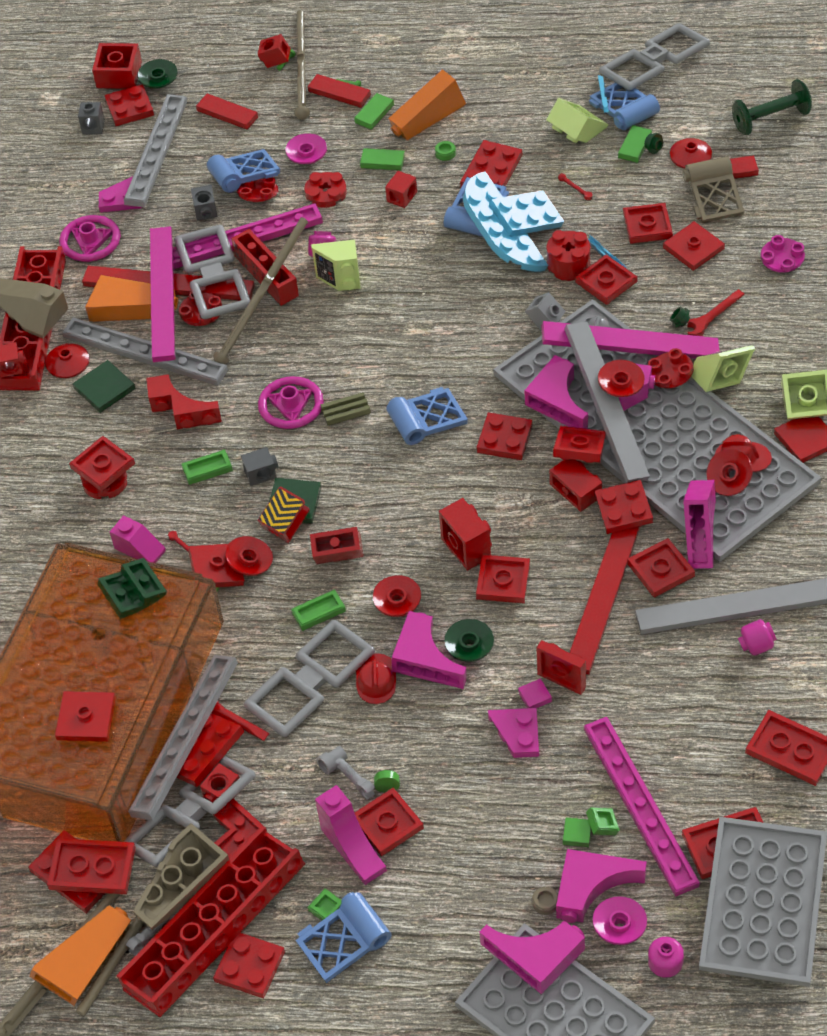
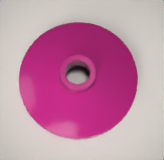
[286,133,327,164]
[593,896,647,945]

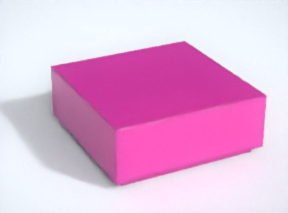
[518,678,552,708]

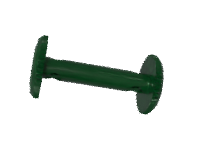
[732,79,812,135]

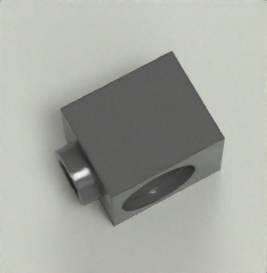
[78,102,105,135]
[191,185,218,221]
[241,447,279,486]

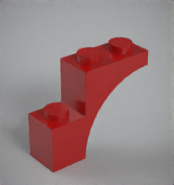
[146,374,222,429]

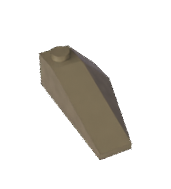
[0,278,68,338]
[133,823,229,930]

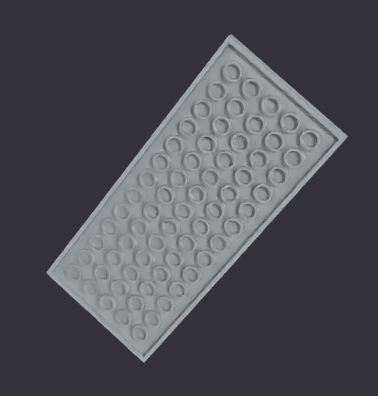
[493,299,822,562]

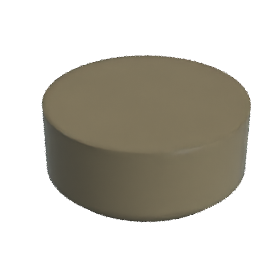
[532,886,558,915]

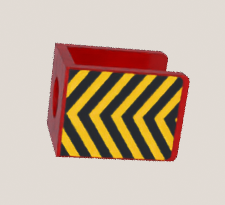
[257,487,310,544]

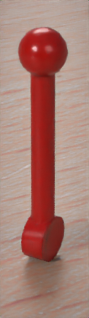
[558,173,593,200]
[168,531,189,553]

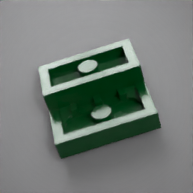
[98,558,167,619]

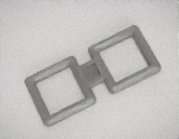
[599,23,710,91]
[174,225,251,319]
[244,620,375,737]
[124,756,256,867]

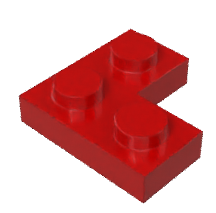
[213,798,267,859]

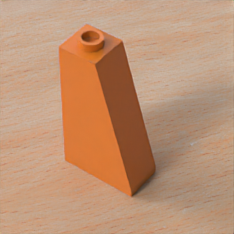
[388,69,466,140]
[85,275,178,322]
[29,905,131,1006]

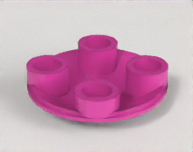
[761,235,805,272]

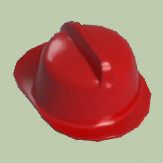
[714,434,772,472]
[356,653,396,704]

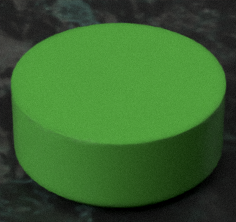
[435,141,456,161]
[374,770,400,793]

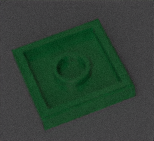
[72,360,136,413]
[269,478,322,524]

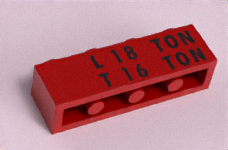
[231,229,299,306]

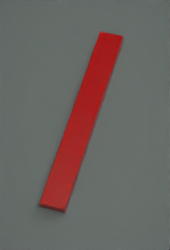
[82,266,255,301]
[569,526,641,675]

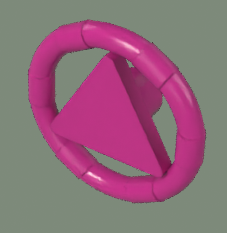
[59,215,121,262]
[258,376,324,429]

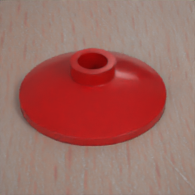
[670,138,712,169]
[45,343,90,378]
[598,360,645,397]
[707,449,753,496]
[225,536,273,576]
[373,575,421,617]

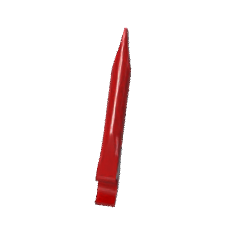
[687,289,745,336]
[211,701,270,741]

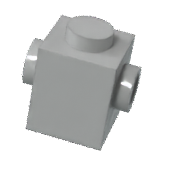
[525,292,566,331]

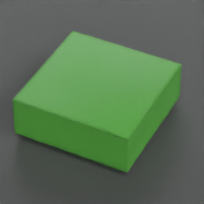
[586,807,620,836]
[563,817,591,848]
[308,888,341,921]

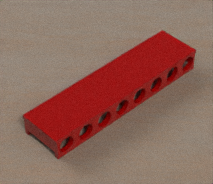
[0,246,66,391]
[116,826,305,1018]

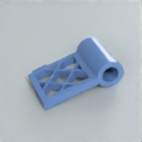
[589,83,660,131]
[207,149,280,193]
[444,177,509,237]
[386,387,468,445]
[296,892,392,983]

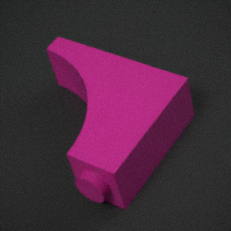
[524,355,588,429]
[683,480,716,569]
[392,611,466,689]
[315,785,387,885]
[556,849,647,923]
[479,921,585,994]

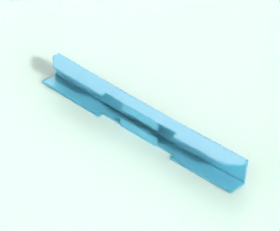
[598,75,609,113]
[588,235,627,268]

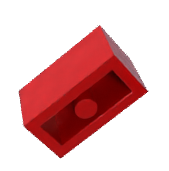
[549,459,602,512]
[310,527,364,565]

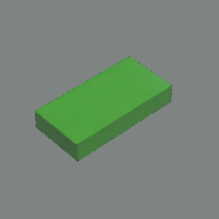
[354,93,394,130]
[618,125,652,163]
[360,148,405,171]
[181,450,233,485]
[291,589,346,631]

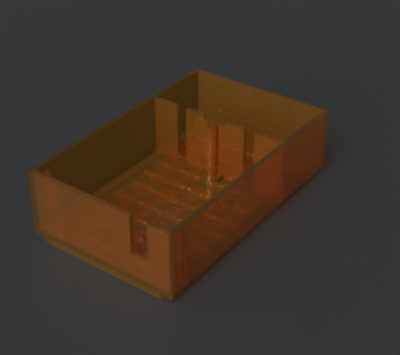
[0,542,224,842]

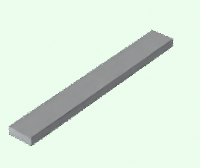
[124,94,187,208]
[62,317,228,386]
[564,322,650,483]
[635,578,827,635]
[128,655,238,820]

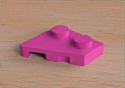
[99,176,142,213]
[488,708,539,758]

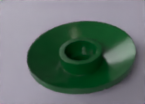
[138,59,178,88]
[444,619,494,662]

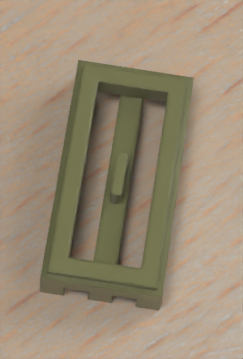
[320,392,371,426]

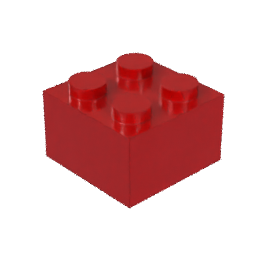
[92,43,142,89]
[439,498,492,571]

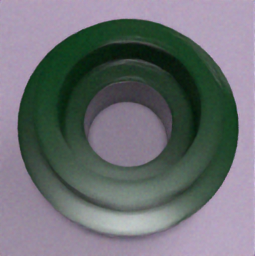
[644,133,664,154]
[670,306,690,328]

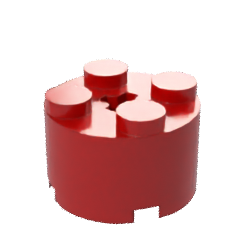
[546,230,590,281]

